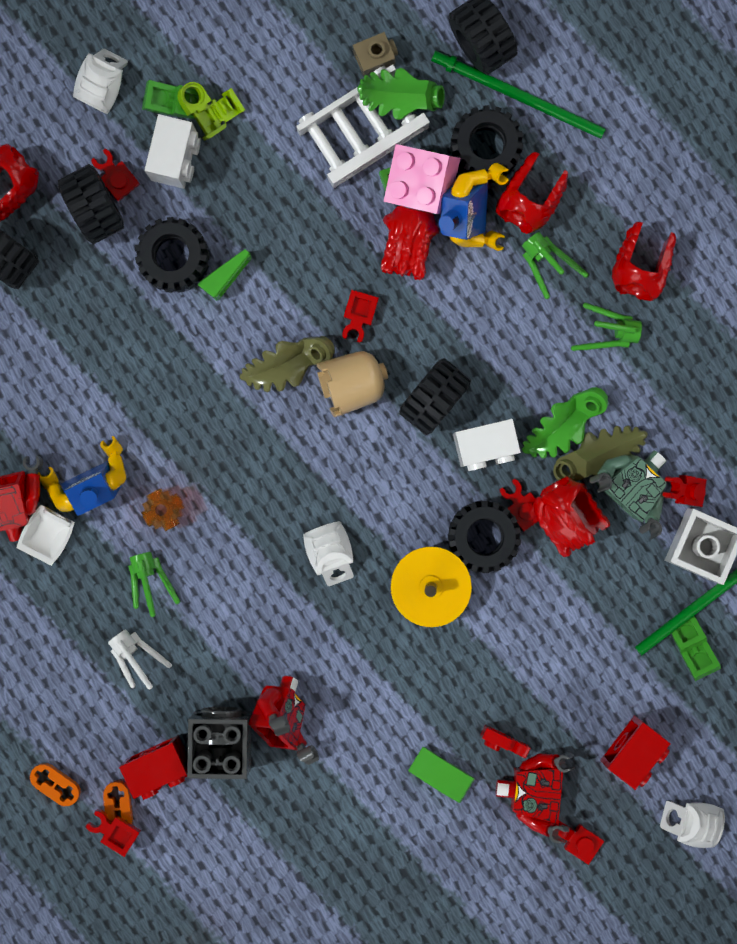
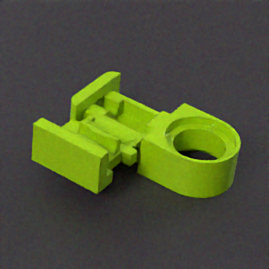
[177,82,245,140]

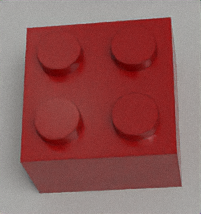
[600,715,671,790]
[119,735,188,800]

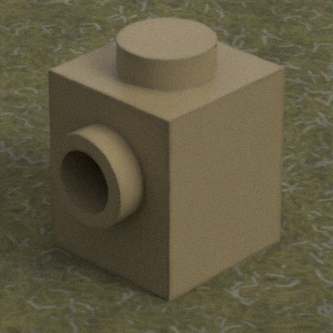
[353,32,398,77]

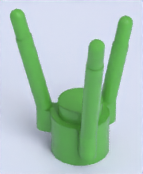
[522,232,589,299]
[571,303,642,351]
[128,552,180,617]

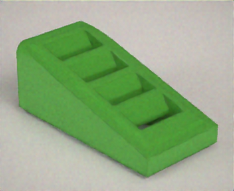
[197,249,252,301]

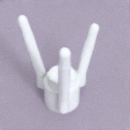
[108,629,172,690]

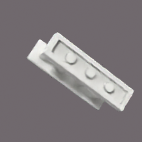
[296,65,430,188]

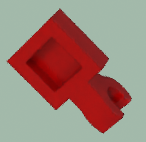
[555,820,604,865]

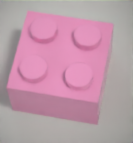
[384,144,460,214]

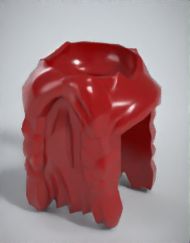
[0,144,39,221]
[495,152,568,234]
[381,206,440,280]
[612,222,676,301]
[533,475,610,557]

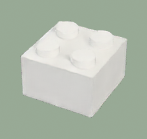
[144,114,201,189]
[453,419,521,471]
[664,508,737,585]

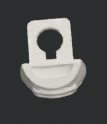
[73,49,128,114]
[16,505,75,566]
[303,521,354,586]
[660,801,725,848]

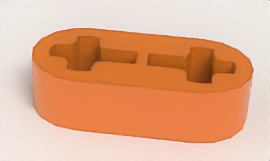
[30,763,81,806]
[103,780,133,825]

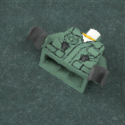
[589,450,667,540]

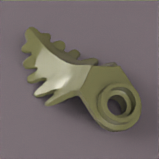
[240,336,335,392]
[553,425,648,481]

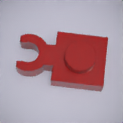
[91,149,140,202]
[342,290,379,343]
[663,475,707,507]
[499,479,538,532]
[480,725,531,758]
[86,809,141,857]

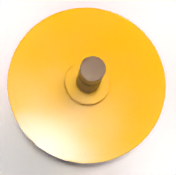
[391,547,472,627]

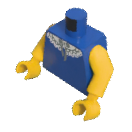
[438,163,509,251]
[38,436,126,516]

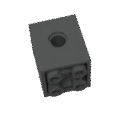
[187,707,252,779]

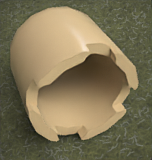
[316,351,388,417]

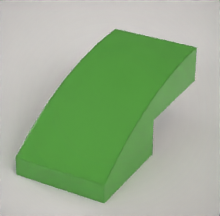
[142,80,199,119]
[671,616,721,681]
[408,747,475,803]

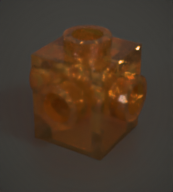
[141,488,185,532]

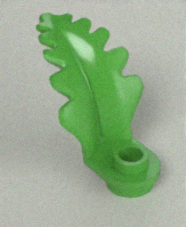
[357,68,445,120]
[522,387,608,458]

